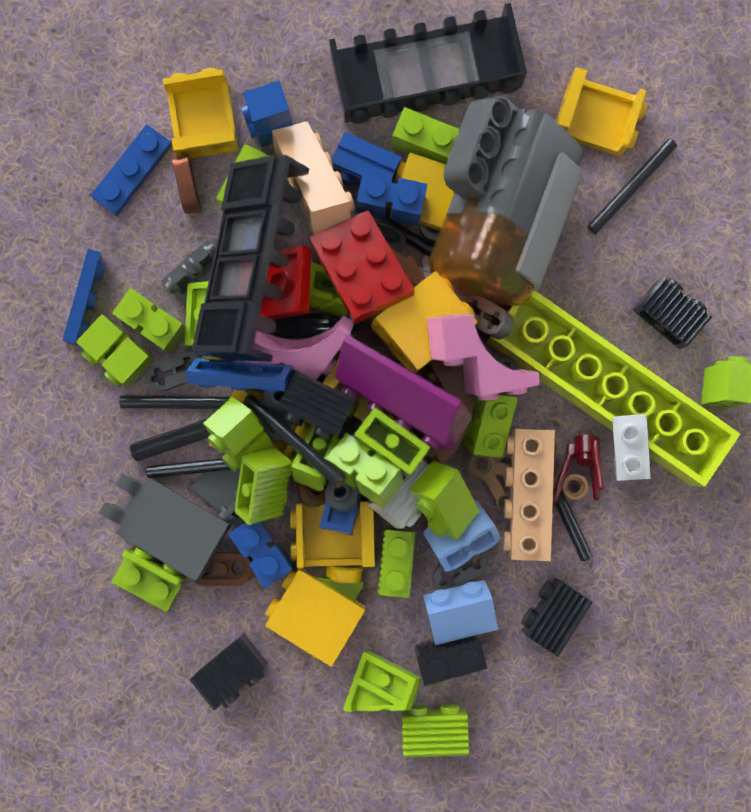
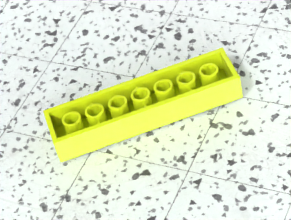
[486,285,740,487]

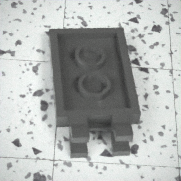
[99,474,232,581]

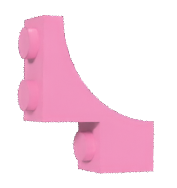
[427,314,540,400]
[239,316,354,380]

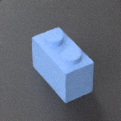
[423,580,498,645]

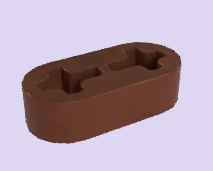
[172,154,201,215]

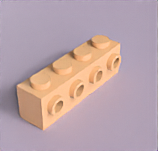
[272,121,354,235]
[503,429,555,561]

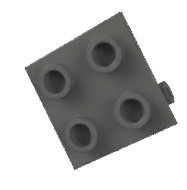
[161,240,216,307]
[191,452,244,528]

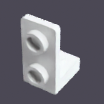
[612,414,651,481]

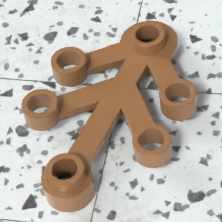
[465,440,589,512]

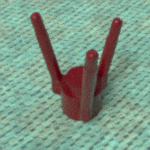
[553,434,605,503]

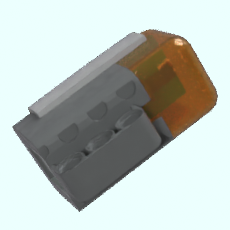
[429,96,584,306]

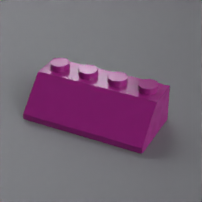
[335,335,472,451]

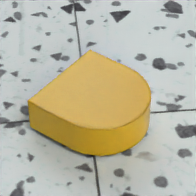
[326,566,363,584]

